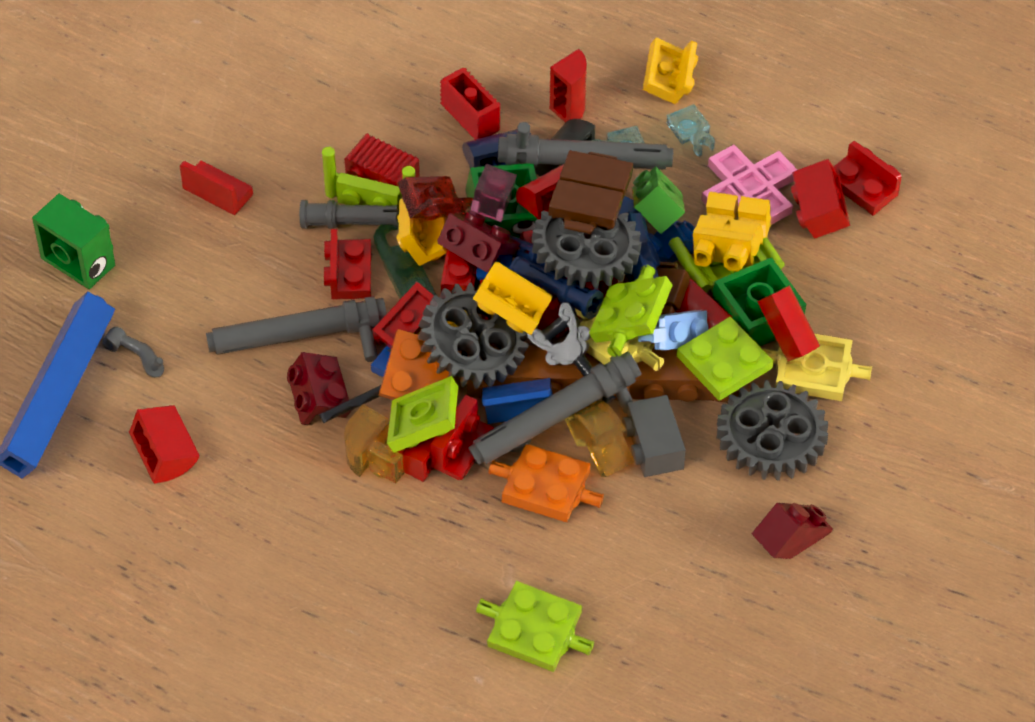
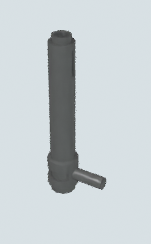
[498,122,673,170]
[206,296,387,362]
[468,351,642,465]

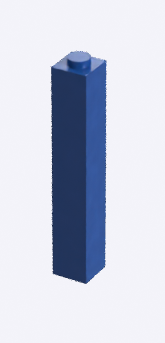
[0,291,116,479]

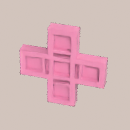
[702,144,797,225]

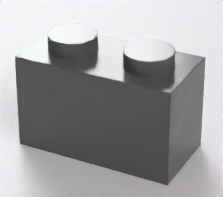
[622,395,686,477]

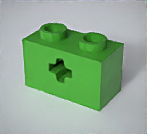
[632,166,685,234]

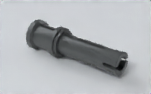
[299,200,399,229]

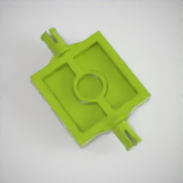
[589,265,673,357]
[476,581,594,672]

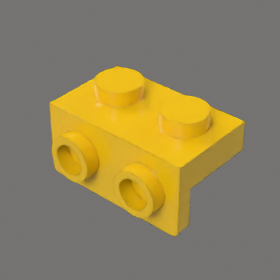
[643,37,698,104]
[397,194,447,266]
[473,262,552,335]

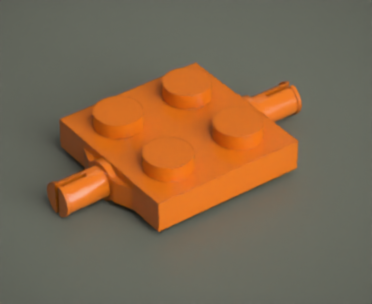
[378,329,462,400]
[488,444,604,523]

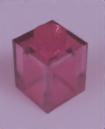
[470,164,517,222]

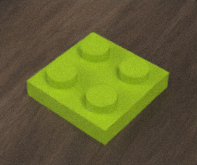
[677,317,773,401]
[387,376,458,453]

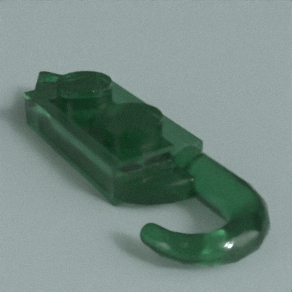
[373,225,437,299]

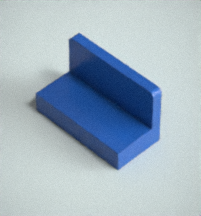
[482,378,553,424]

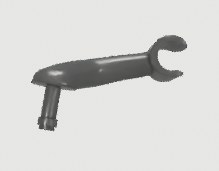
[102,327,164,378]

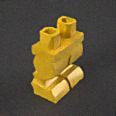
[693,191,771,272]

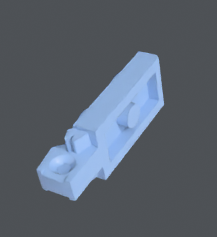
[638,310,708,350]

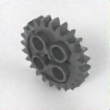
[532,211,642,289]
[418,283,528,389]
[717,380,829,481]

